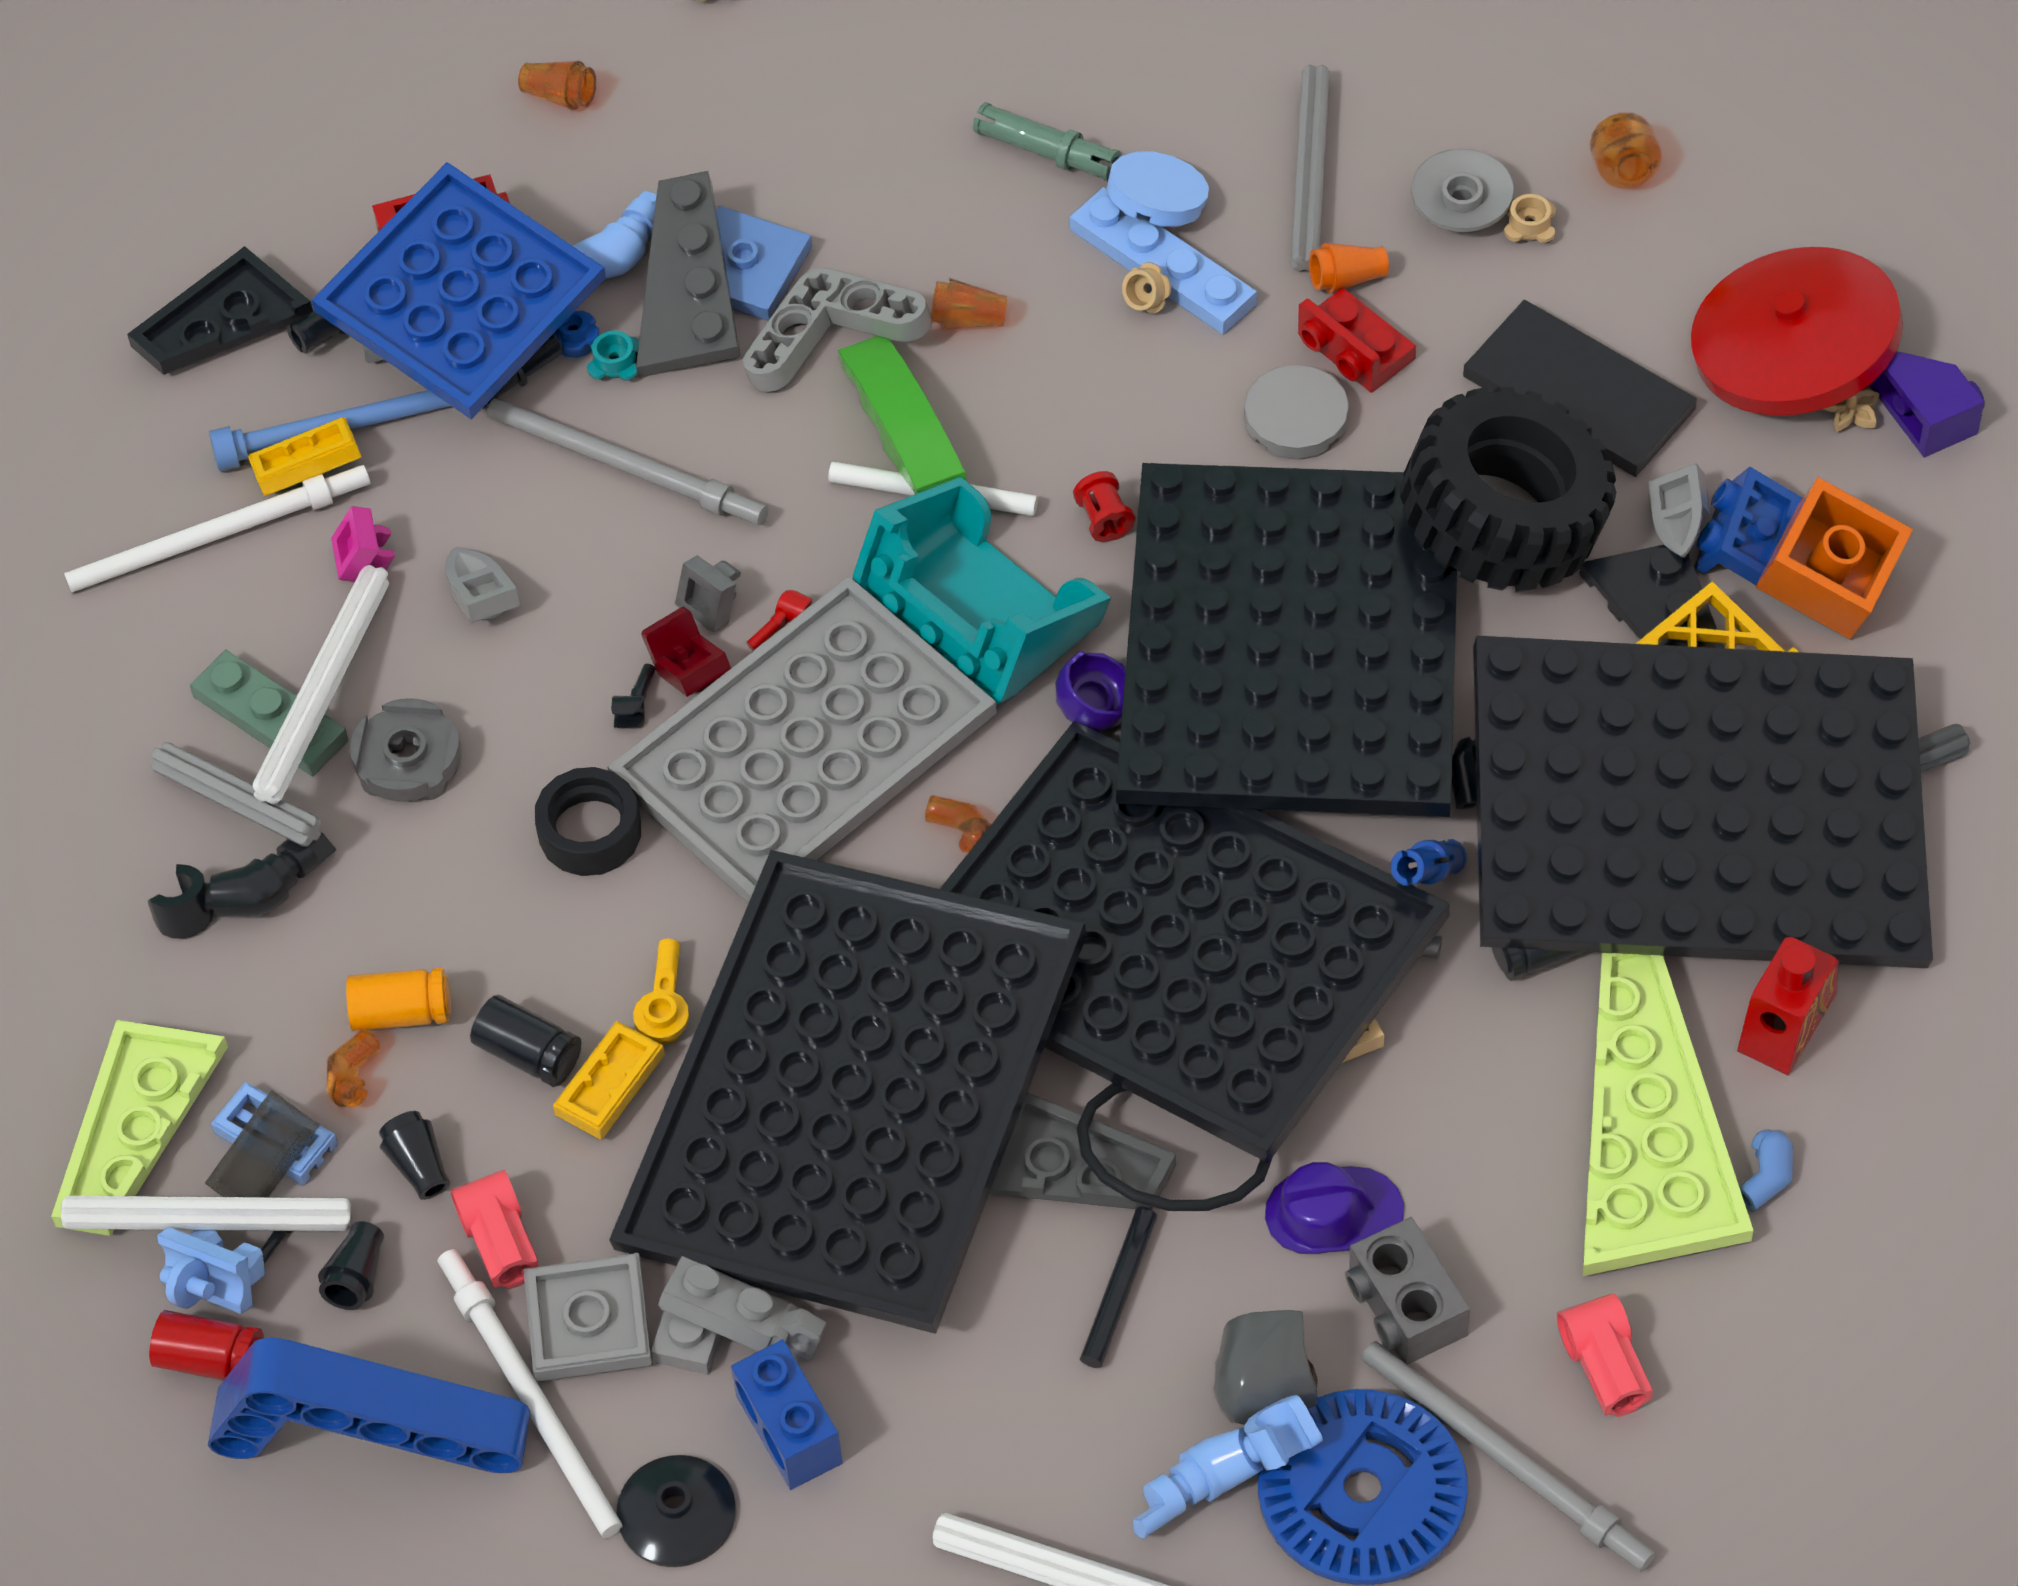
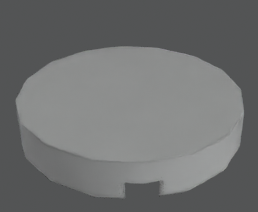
[1244,364,1349,459]

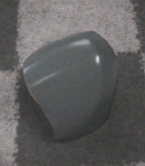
[1213,1310,1318,1425]

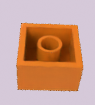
[1755,477,1913,639]

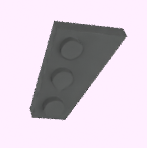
[989,1092,1176,1210]

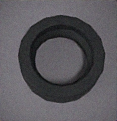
[535,767,641,876]

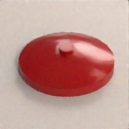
[1691,247,1903,416]

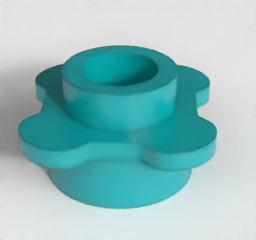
[587,330,639,380]

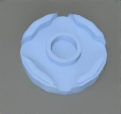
[1106,151,1209,227]

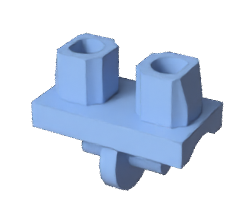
[157,1227,265,1314]

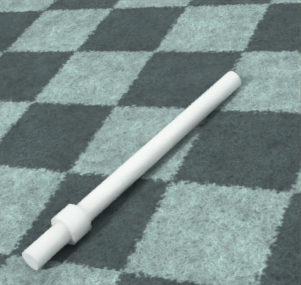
[64,465,371,593]
[437,1249,623,1539]

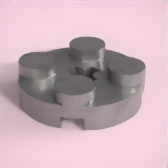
[350,698,461,801]

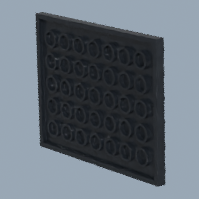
[1116,463,1457,817]
[1473,636,1933,968]
[940,721,1450,1163]
[609,850,1087,1334]

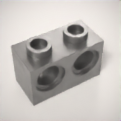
[1345,1216,1470,1365]

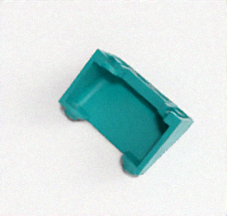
[852,477,1111,705]

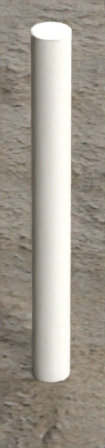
[828,461,1038,516]

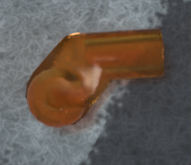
[925,795,991,853]
[326,1029,380,1108]

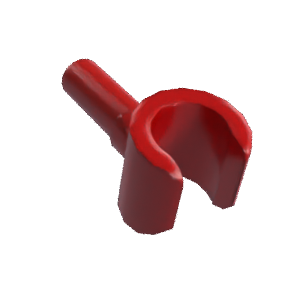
[746,590,812,651]

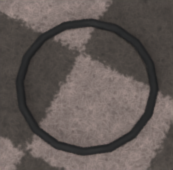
[1076,1083,1273,1211]

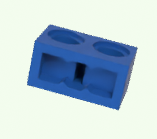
[731,1339,843,1490]

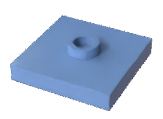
[717,206,812,321]

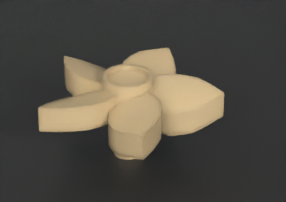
[1823,390,1879,432]

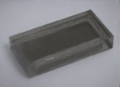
[205,1089,321,1198]

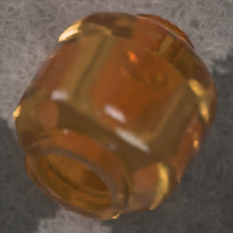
[1589,112,1662,188]

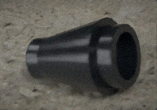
[379,1111,450,1200]
[318,1221,384,1310]

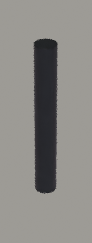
[1080,1207,1157,1368]

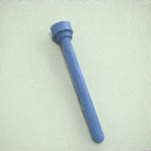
[209,390,451,471]

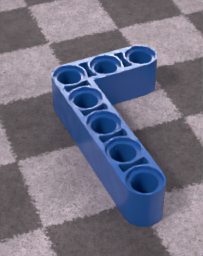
[208,1338,530,1473]

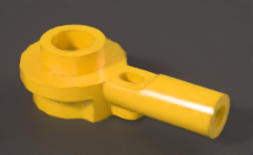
[633,938,690,1044]

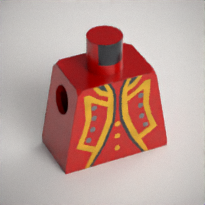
[1737,937,1839,1076]

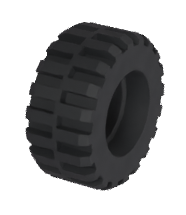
[1400,386,1617,592]

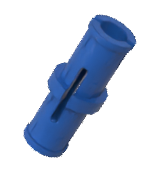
[1391,839,1467,886]

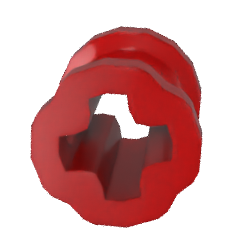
[1073,471,1136,542]

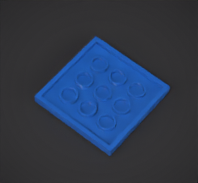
[311,162,606,420]

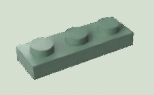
[190,649,349,777]

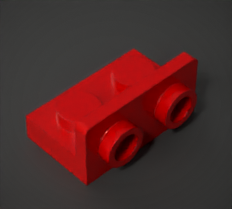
[1298,287,1416,393]

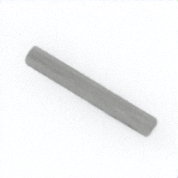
[150,742,321,847]

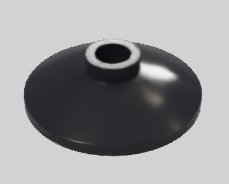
[616,1455,736,1567]

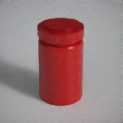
[149,1310,264,1381]

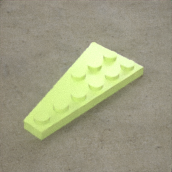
[1582,953,1754,1276]

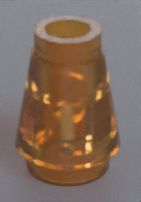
[518,61,596,110]
[931,278,1007,329]

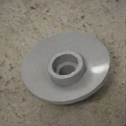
[1411,149,1514,232]

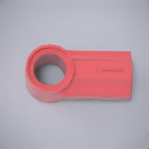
[450,1169,539,1289]
[1556,1293,1653,1417]

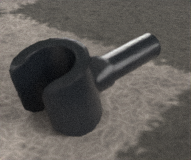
[611,663,656,728]

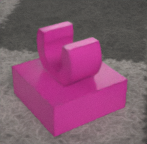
[331,506,395,582]

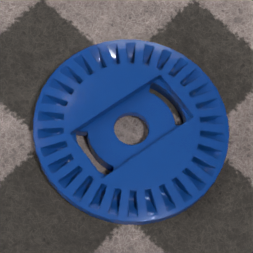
[1258,1389,1468,1585]

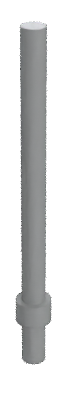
[487,398,768,526]
[1362,1341,1656,1572]

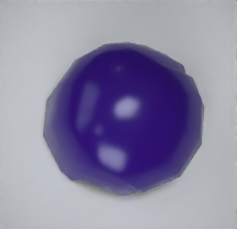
[1055,651,1126,732]

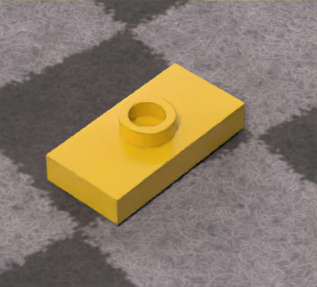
[248,417,362,497]
[553,1021,665,1141]

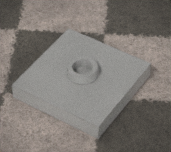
[523,1253,652,1382]

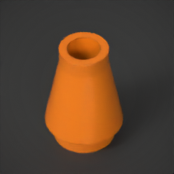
[1309,243,1389,294]

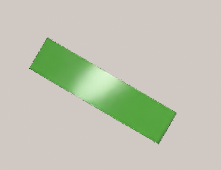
[838,336,967,494]

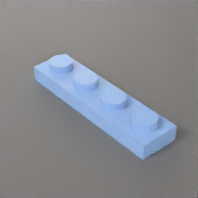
[1069,187,1257,335]

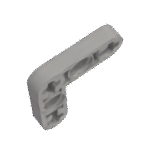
[743,268,932,392]

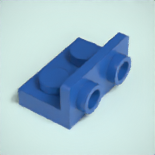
[1694,467,1802,585]

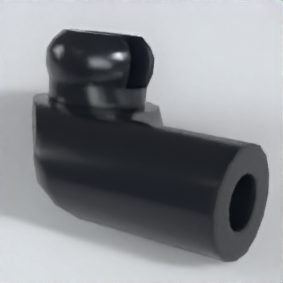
[1452,736,1477,809]

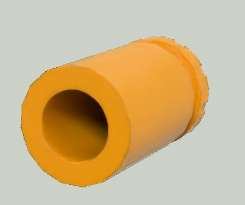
[346,967,451,1031]

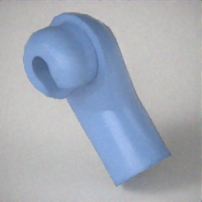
[1739,1129,1793,1212]

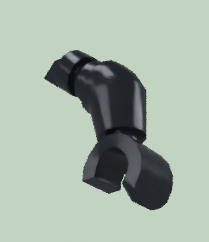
[148,832,336,939]

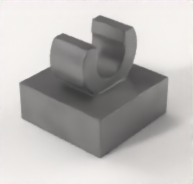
[675,555,741,632]

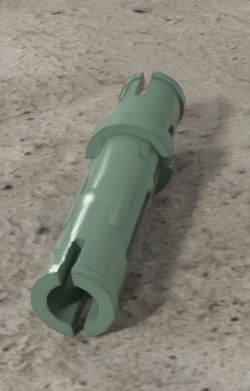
[973,102,1122,182]

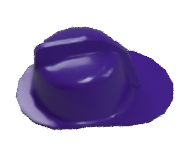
[1265,1162,1404,1254]

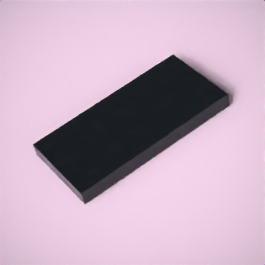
[1463,299,1697,477]

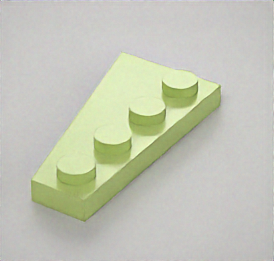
[51,1020,228,1236]

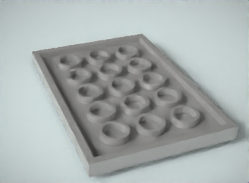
[607,576,997,903]

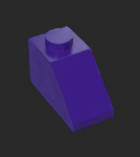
[1869,351,1985,458]

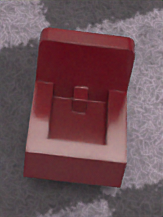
[641,607,731,697]

